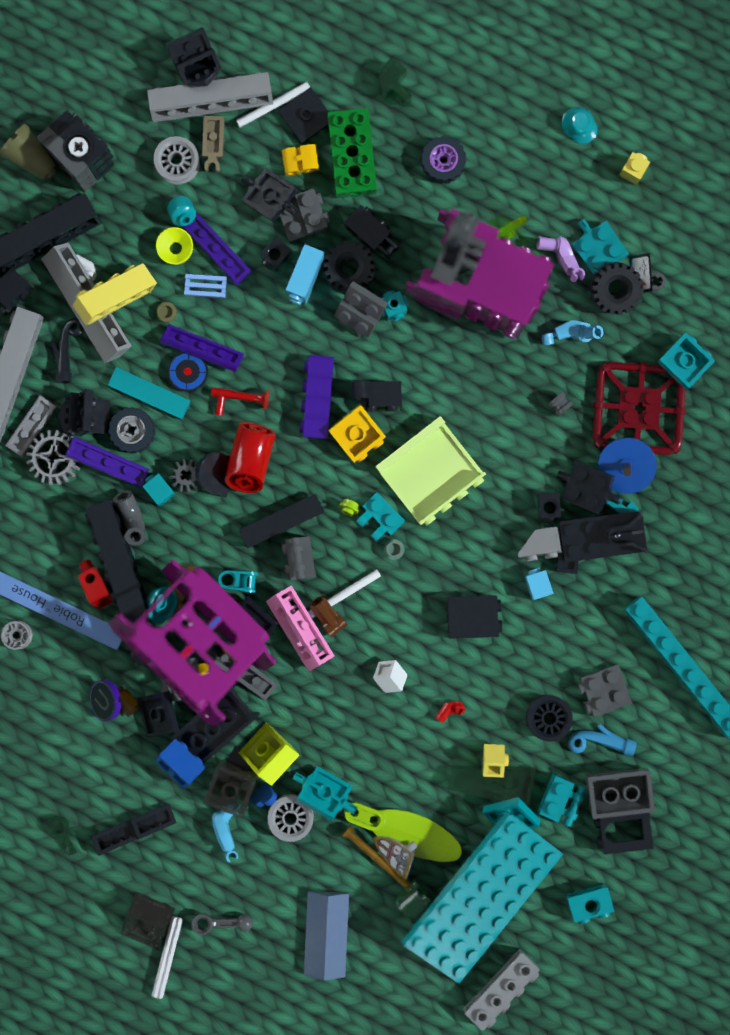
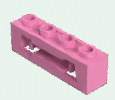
[266,585,334,672]

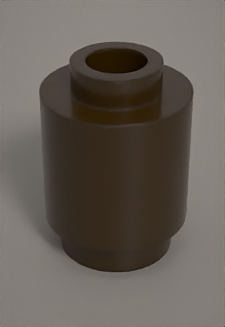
[117,686,138,717]

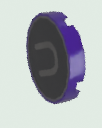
[90,680,121,721]

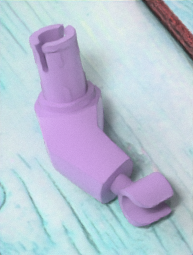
[537,236,585,282]

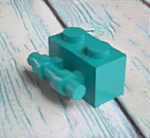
[537,773,586,827]

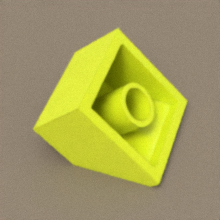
[238,723,299,786]

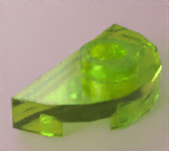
[497,215,528,240]

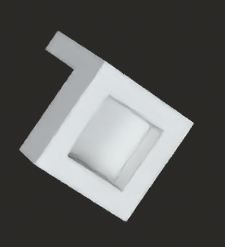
[373,660,407,693]

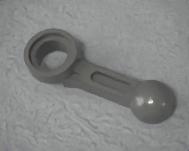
[192,913,253,935]

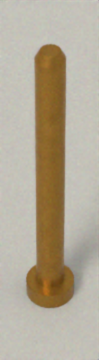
[341,825,415,892]

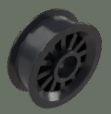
[526,695,573,742]

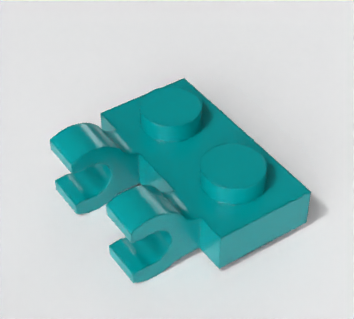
[356,492,405,541]

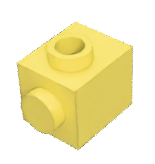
[619,152,650,185]
[483,744,509,778]

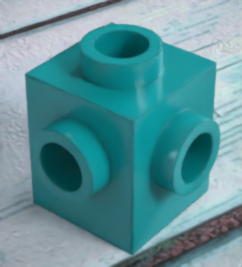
[381,290,409,321]

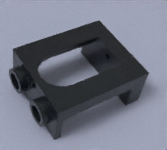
[594,813,654,855]

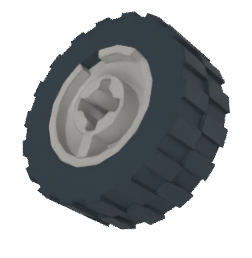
[108,407,156,454]

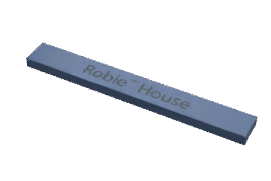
[0,571,122,650]

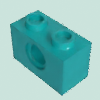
[565,884,614,924]

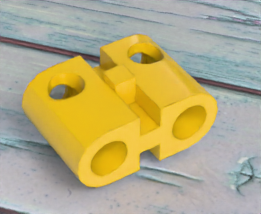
[282,144,319,176]

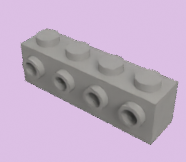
[463,949,540,1031]

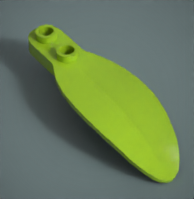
[344,802,462,862]

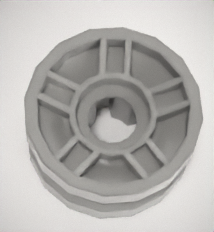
[1,621,33,650]

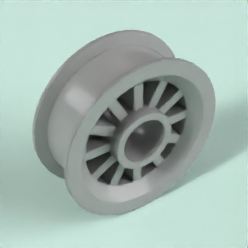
[154,136,200,185]
[268,794,314,842]

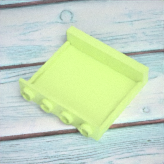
[375,416,486,526]

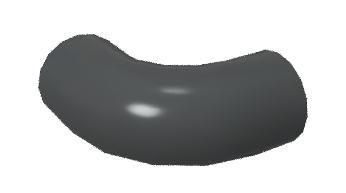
[113,490,145,546]

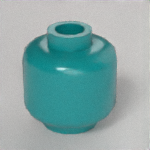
[167,196,196,227]

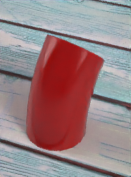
[225,422,277,493]

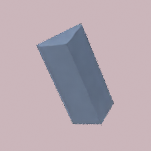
[304,891,349,981]

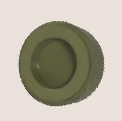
[156,302,177,323]

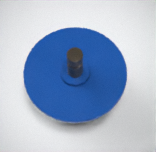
[598,438,657,494]

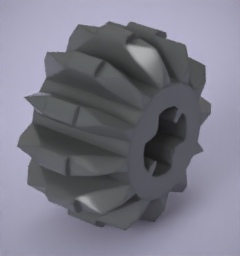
[169,458,199,493]

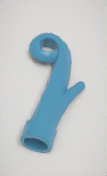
[568,724,637,757]

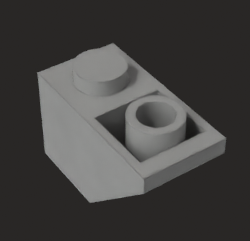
[518,527,563,562]

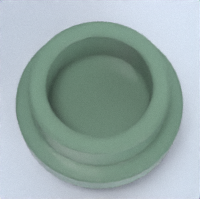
[384,539,404,560]

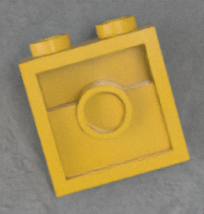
[328,404,386,463]

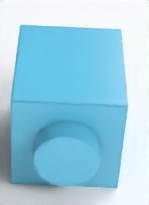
[524,568,554,600]

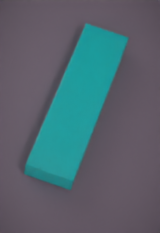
[108,367,191,420]

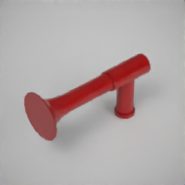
[211,387,269,416]

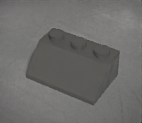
[585,768,655,819]

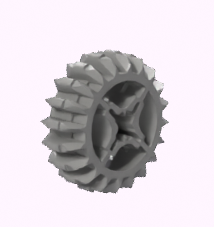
[26,430,80,485]

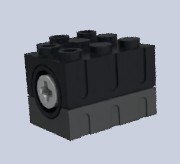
[37,110,115,192]

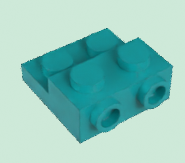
[657,333,715,390]

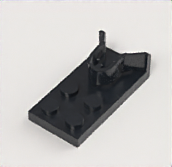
[559,510,649,562]
[170,684,260,764]

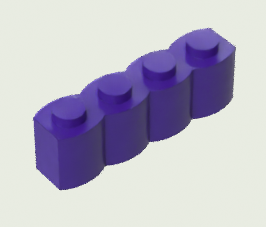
[299,355,334,440]

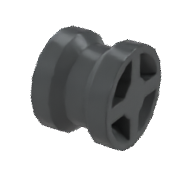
[547,392,573,417]

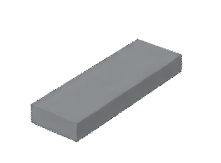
[5,395,58,457]

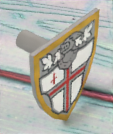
[373,836,417,880]

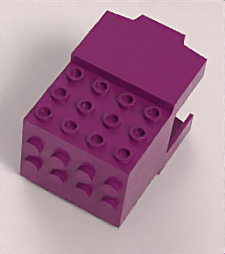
[405,208,554,339]

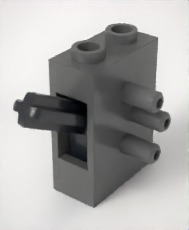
[431,211,485,285]

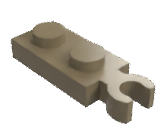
[202,116,225,173]

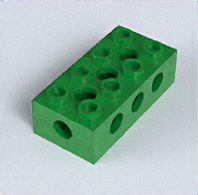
[328,108,377,198]

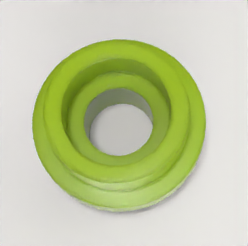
[339,499,359,516]

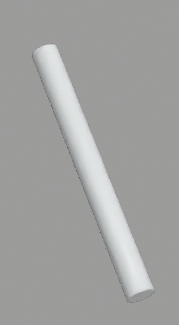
[236,82,310,127]
[308,570,381,618]

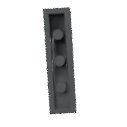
[205,642,278,701]

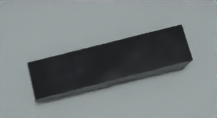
[239,494,325,548]
[90,803,177,856]

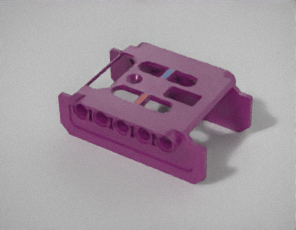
[109,559,277,726]

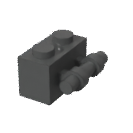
[282,536,316,581]

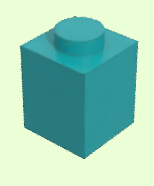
[143,473,176,506]

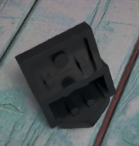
[165,27,221,87]
[57,389,110,436]

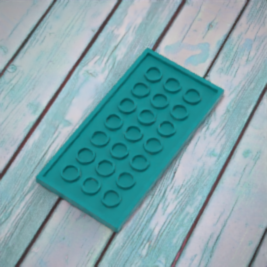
[401,810,563,984]

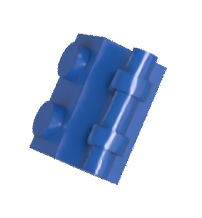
[155,739,205,790]

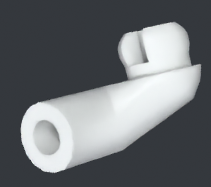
[76,254,96,281]

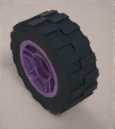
[421,136,466,184]

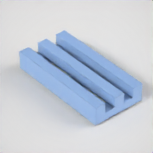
[184,274,227,298]

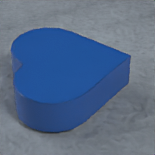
[251,781,277,807]

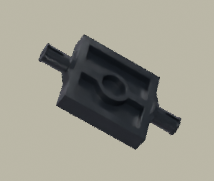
[241,168,298,223]
[556,461,622,514]

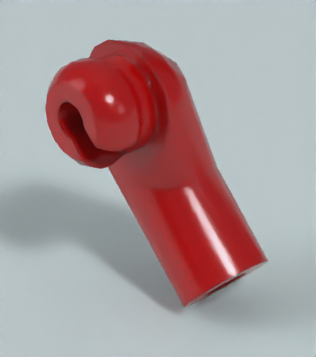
[435,701,465,723]

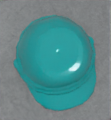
[561,107,598,144]
[146,587,178,625]

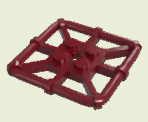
[593,362,686,455]

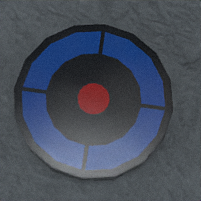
[167,352,208,392]

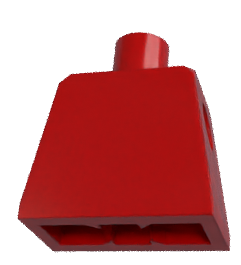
[78,559,113,609]

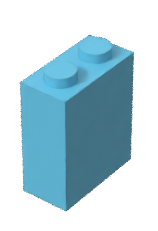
[286,244,325,305]

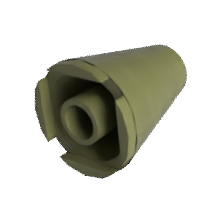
[0,123,57,180]

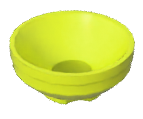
[156,227,193,265]

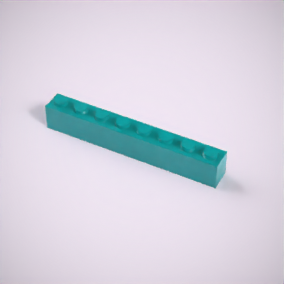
[622,597,730,739]

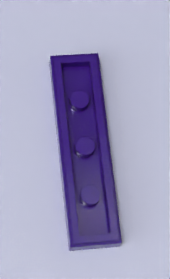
[182,212,252,285]
[160,324,244,372]
[65,437,150,488]

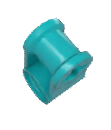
[218,571,258,593]

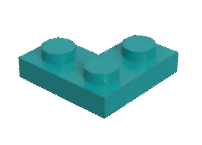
[483,797,540,829]

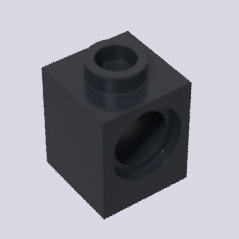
[260,237,292,272]
[537,493,561,523]

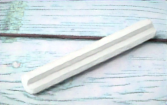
[152,916,182,999]

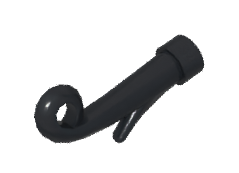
[50,318,84,384]

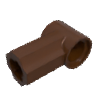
[309,595,348,637]

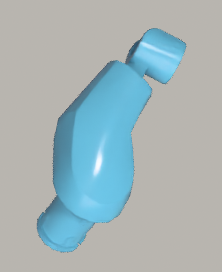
[542,320,603,345]
[212,799,241,862]

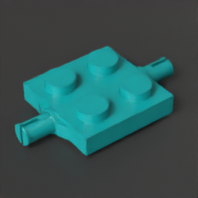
[572,219,629,275]
[292,766,357,821]

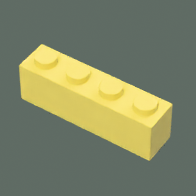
[72,263,157,326]

